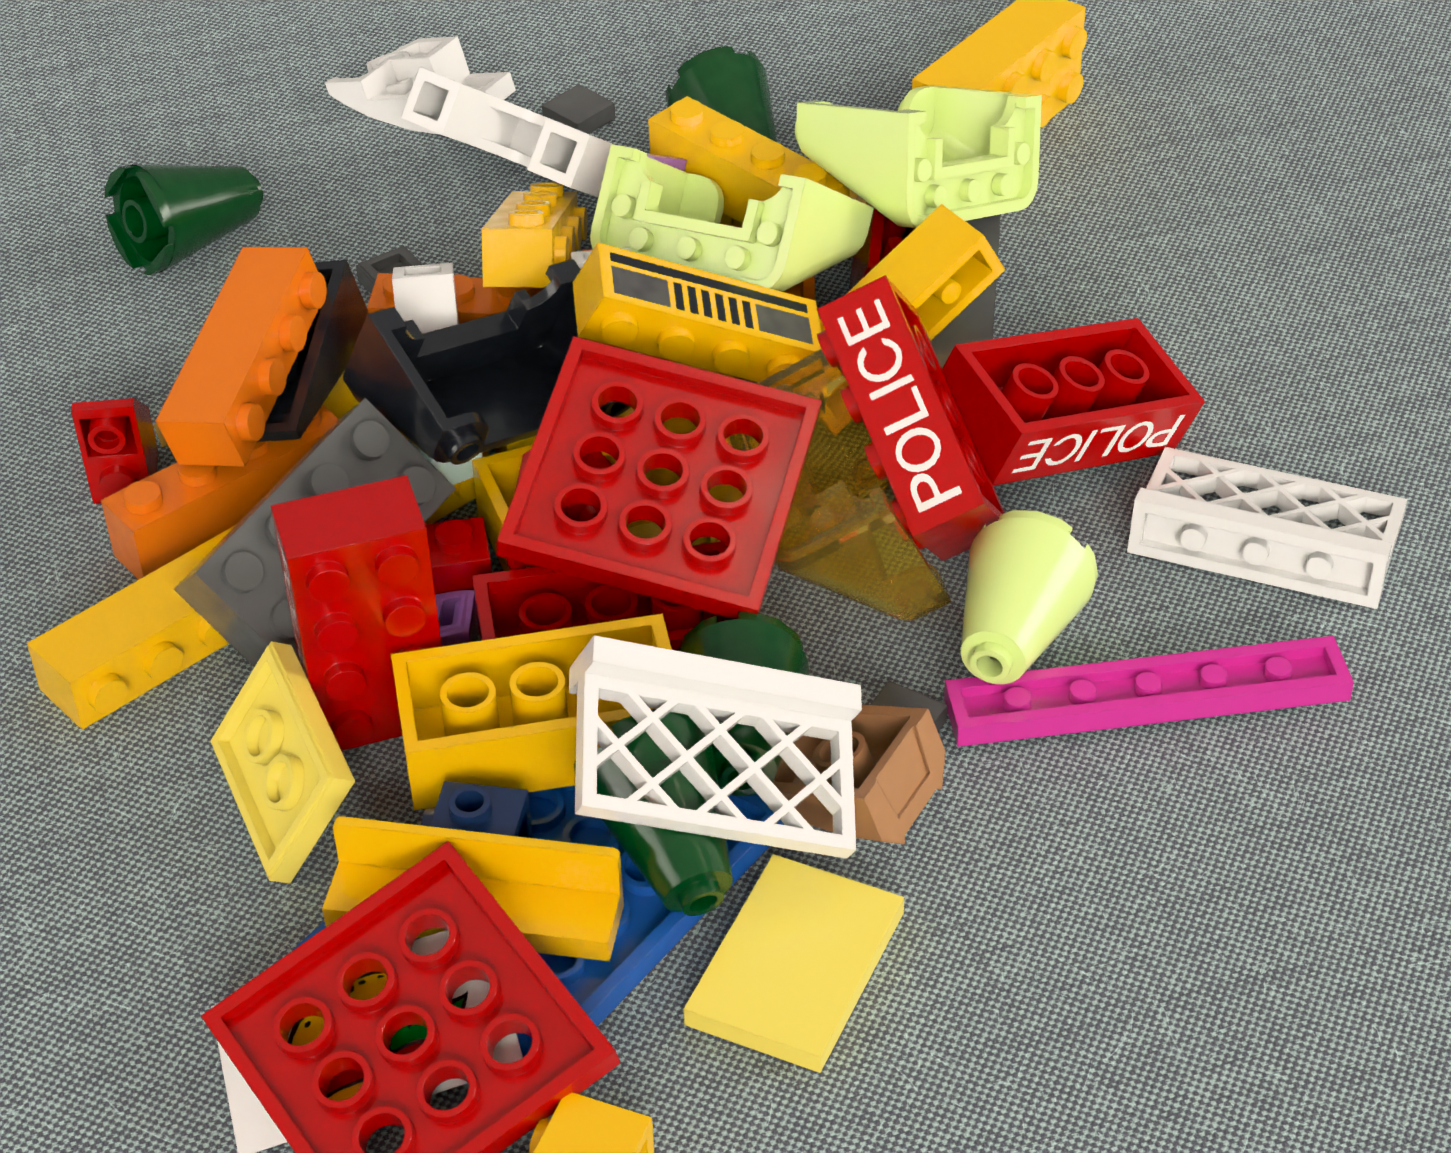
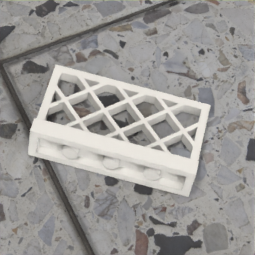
[1127,447,1408,609]
[569,635,862,859]

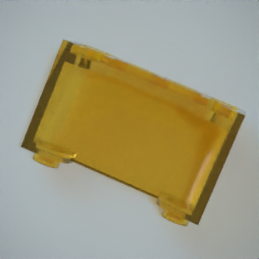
[730,349,951,620]

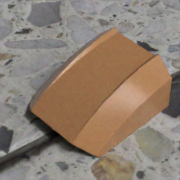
[773,705,946,844]

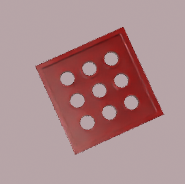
[496,336,822,619]
[201,841,621,1153]

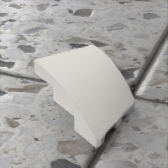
[325,36,516,135]

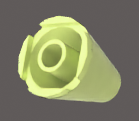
[961,510,1098,684]

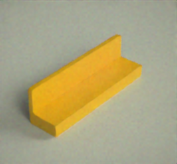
[322,816,624,962]

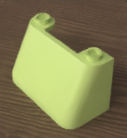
[795,85,1042,228]
[590,144,874,292]

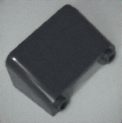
[343,259,638,465]

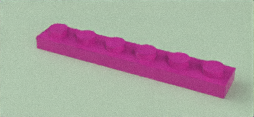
[944,636,1354,747]

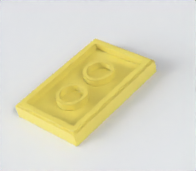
[210,641,355,884]
[683,854,904,1073]

